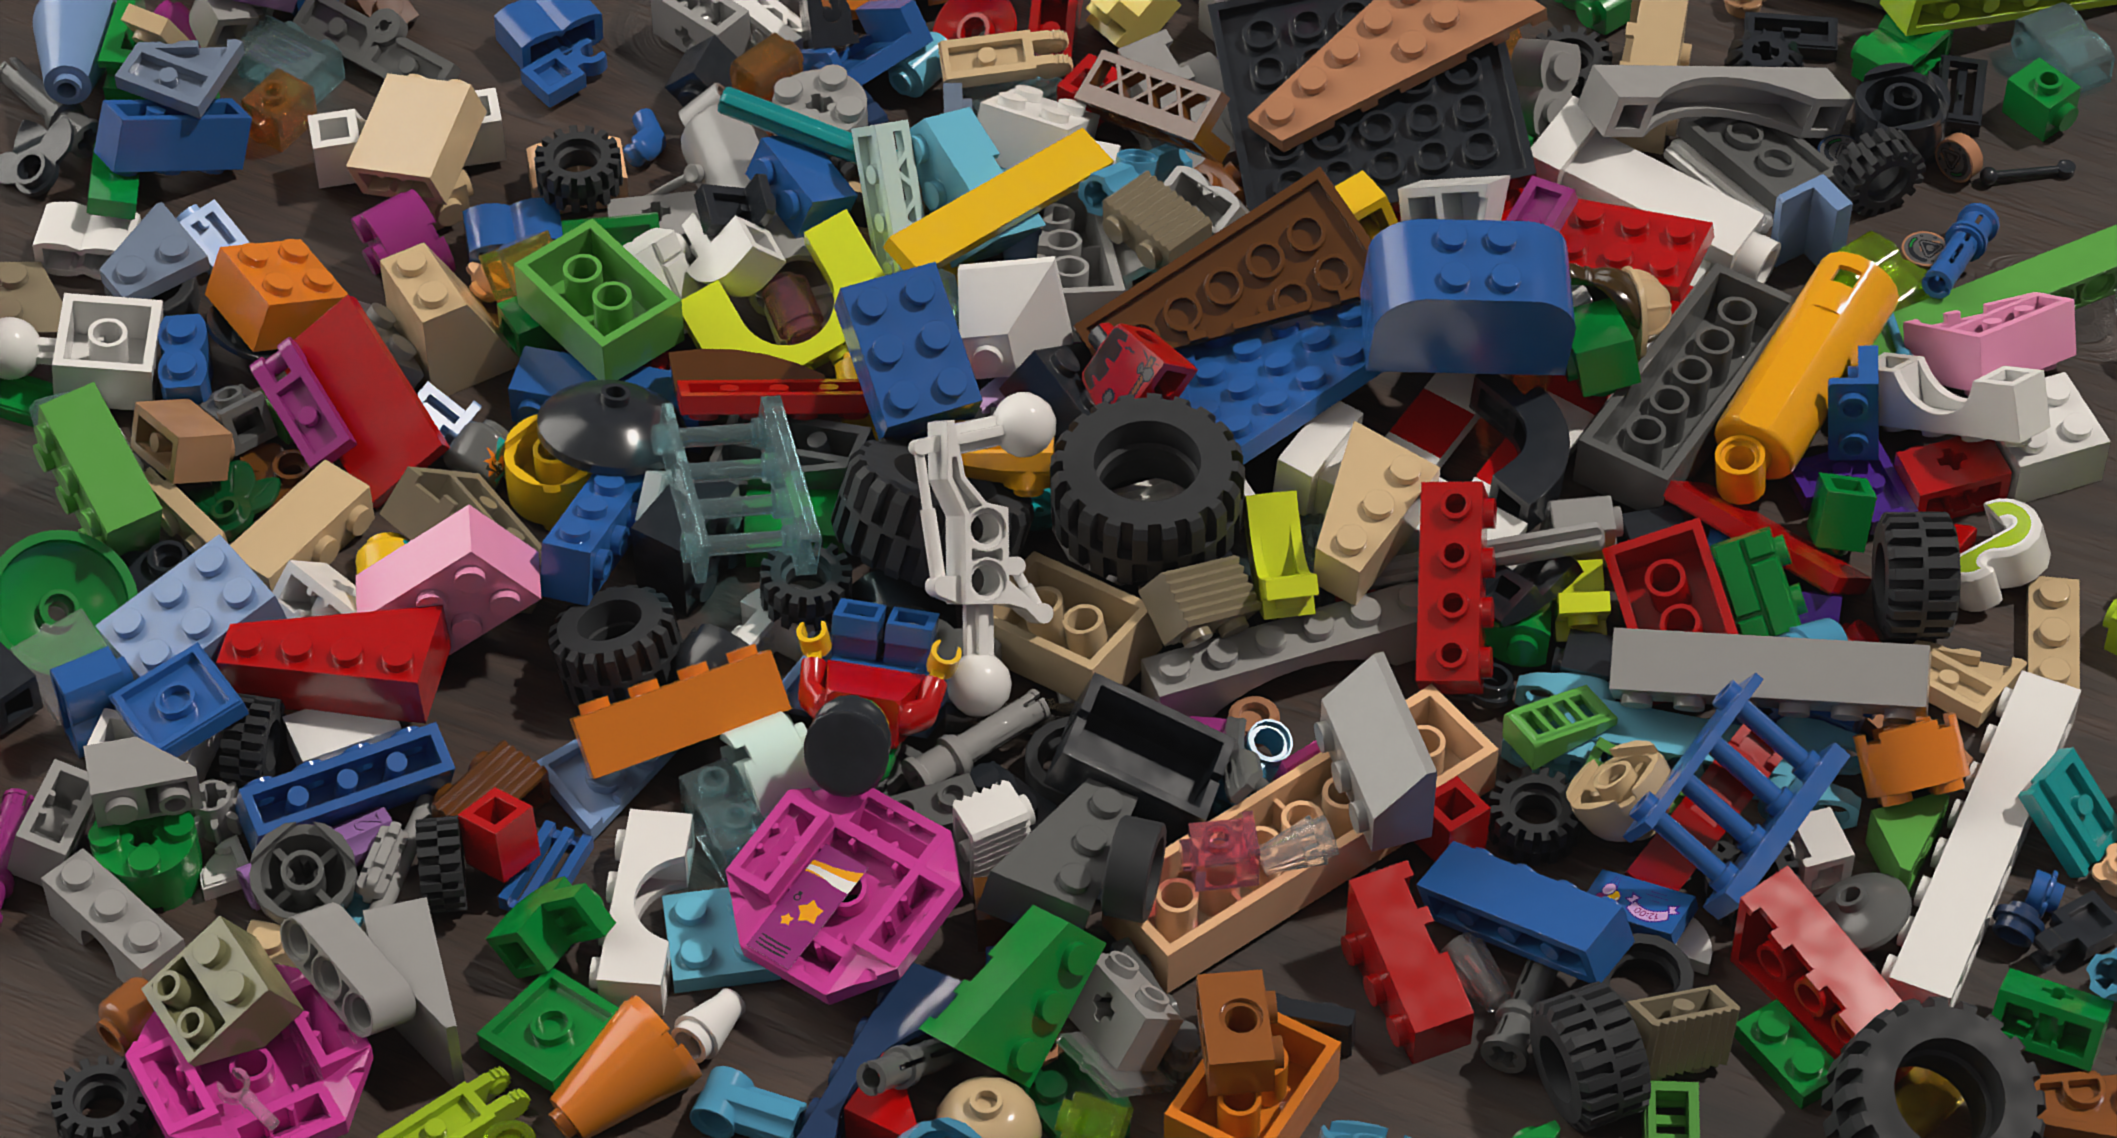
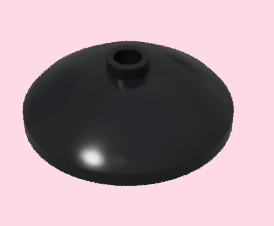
[536,380,687,476]

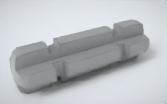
[355,821,409,904]

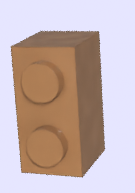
[130,399,235,484]

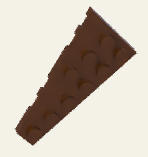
[1073,167,1372,358]

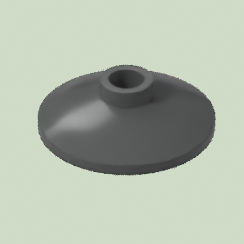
[1817,873,1912,953]

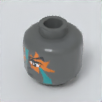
[443,419,509,490]

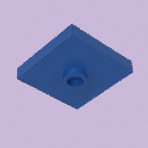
[108,642,249,757]

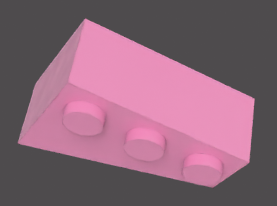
[1903,292,2076,396]

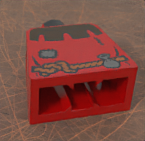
[1082,323,1198,405]

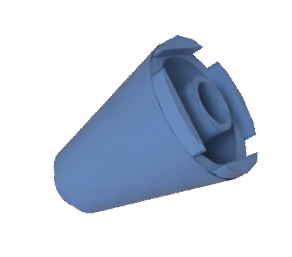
[32,0,117,105]

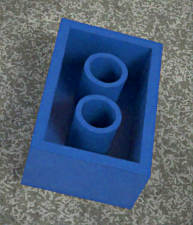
[834,262,983,440]

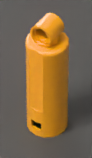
[1714,251,1899,505]

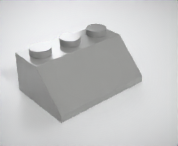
[1314,652,1437,852]

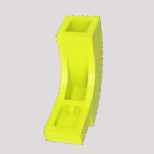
[1243,490,1319,620]

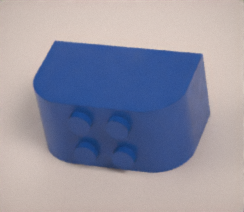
[1360,219,1576,376]

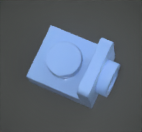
[176,199,250,275]

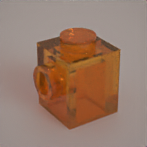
[241,68,318,152]

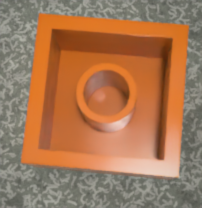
[204,239,348,352]

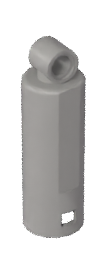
[679,83,827,316]

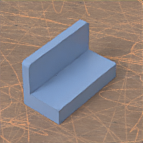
[1771,174,1853,271]

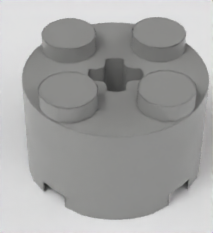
[772,64,868,160]

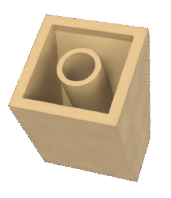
[380,242,520,396]

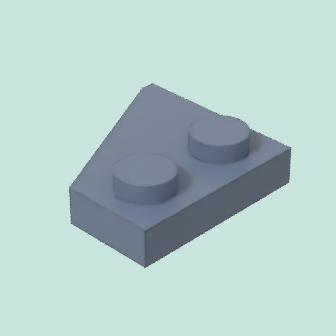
[99,202,210,299]

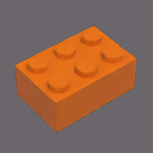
[1164,1012,1341,1138]

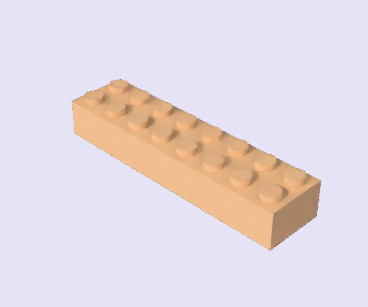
[1102,684,1499,994]

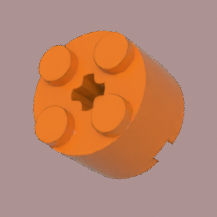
[1853,712,1971,807]

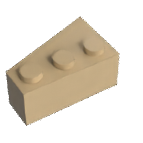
[1612,0,1692,154]
[1313,421,1441,606]

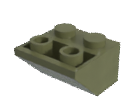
[141,916,304,1067]

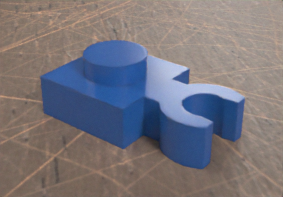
[520,38,608,108]

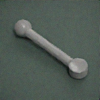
[634,164,704,197]

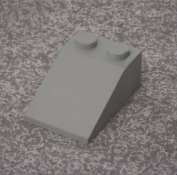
[362,897,465,1088]

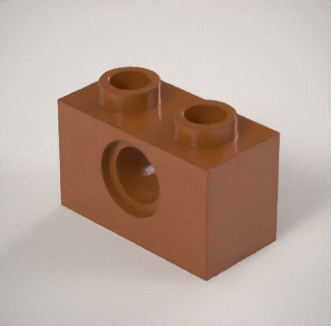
[1196,969,1284,1096]

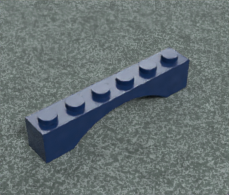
[797,963,962,1138]

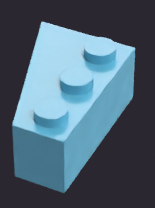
[910,107,1046,268]

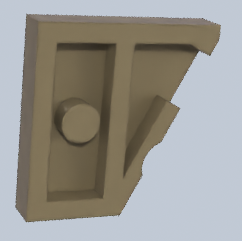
[0,262,63,338]

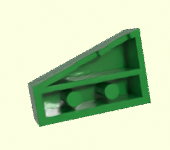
[918,905,1107,1088]

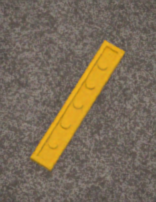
[883,127,1114,270]

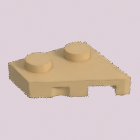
[1913,640,2028,728]

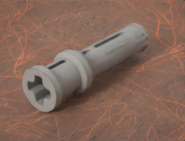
[901,689,1050,790]

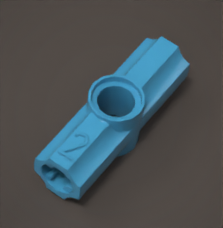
[1078,144,1193,216]

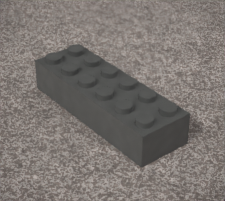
[1572,263,1797,511]

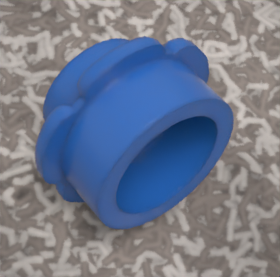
[2024,869,2066,919]

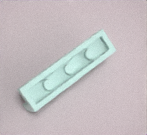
[851,119,925,275]

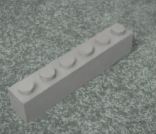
[1609,628,1931,724]

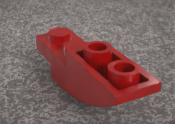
[1624,724,1783,891]

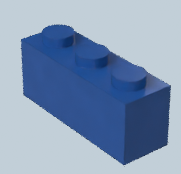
[94,98,252,177]

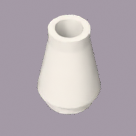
[671,988,746,1063]

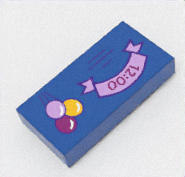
[1587,869,1698,944]

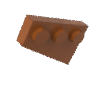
[2034,1070,2117,1138]

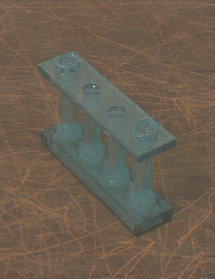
[651,395,822,583]

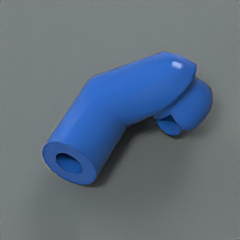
[623,108,667,167]

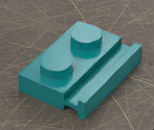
[2018,747,2117,878]

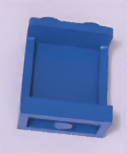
[784,0,934,86]

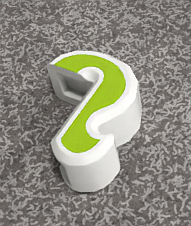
[1959,498,2051,612]

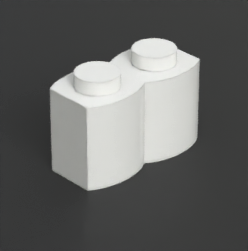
[32,201,141,280]

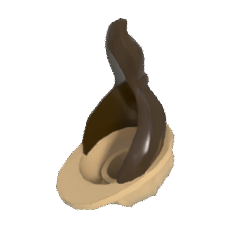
[1569,263,1672,362]

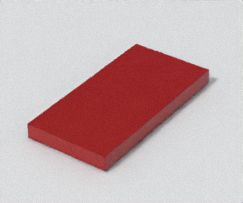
[284,294,450,509]
[1663,480,1872,595]

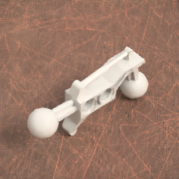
[908,392,1056,718]

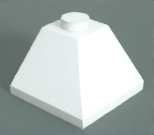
[958,256,1074,379]

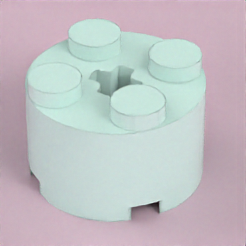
[720,711,822,830]

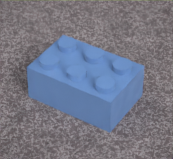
[95,534,287,680]

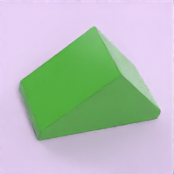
[1865,794,1949,892]

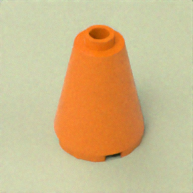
[548,995,702,1138]

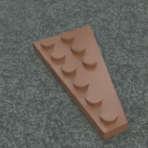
[1247,0,1548,152]

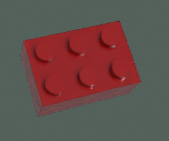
[1602,517,1738,706]

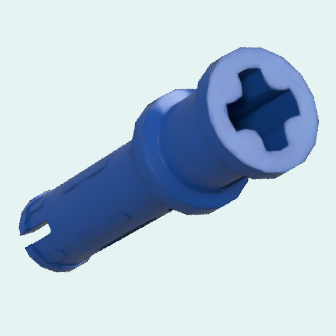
[1922,203,2000,299]

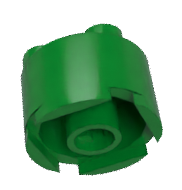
[88,811,203,912]

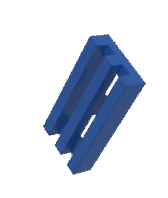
[498,820,594,911]

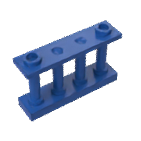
[1622,673,1851,920]

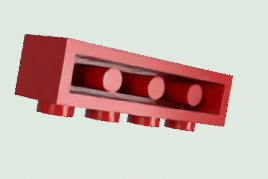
[1416,481,1497,694]

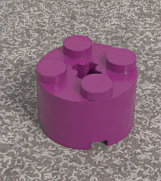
[351,189,456,281]

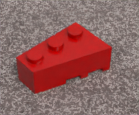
[1341,860,1474,1064]

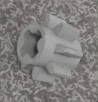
[190,778,242,845]

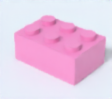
[356,505,541,656]

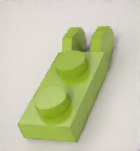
[377,1066,531,1138]

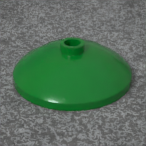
[0,530,138,679]

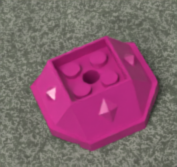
[725,788,963,1005]
[125,964,373,1138]

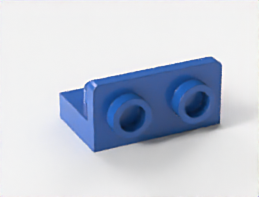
[1828,345,1879,460]

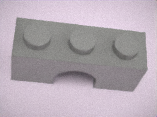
[41,848,185,983]

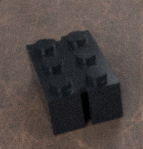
[1043,672,1236,844]

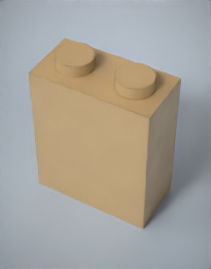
[346,73,487,205]

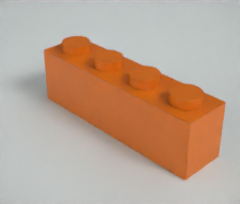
[570,644,792,779]

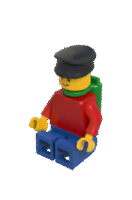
[796,598,962,797]

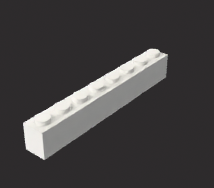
[1881,670,2081,1007]

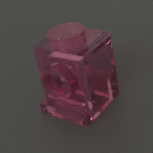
[1179,811,1260,892]

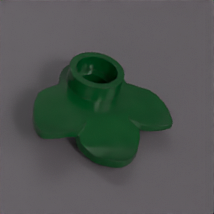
[187,460,281,542]

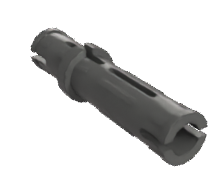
[856,1037,971,1096]

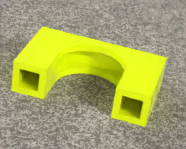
[681,209,885,370]

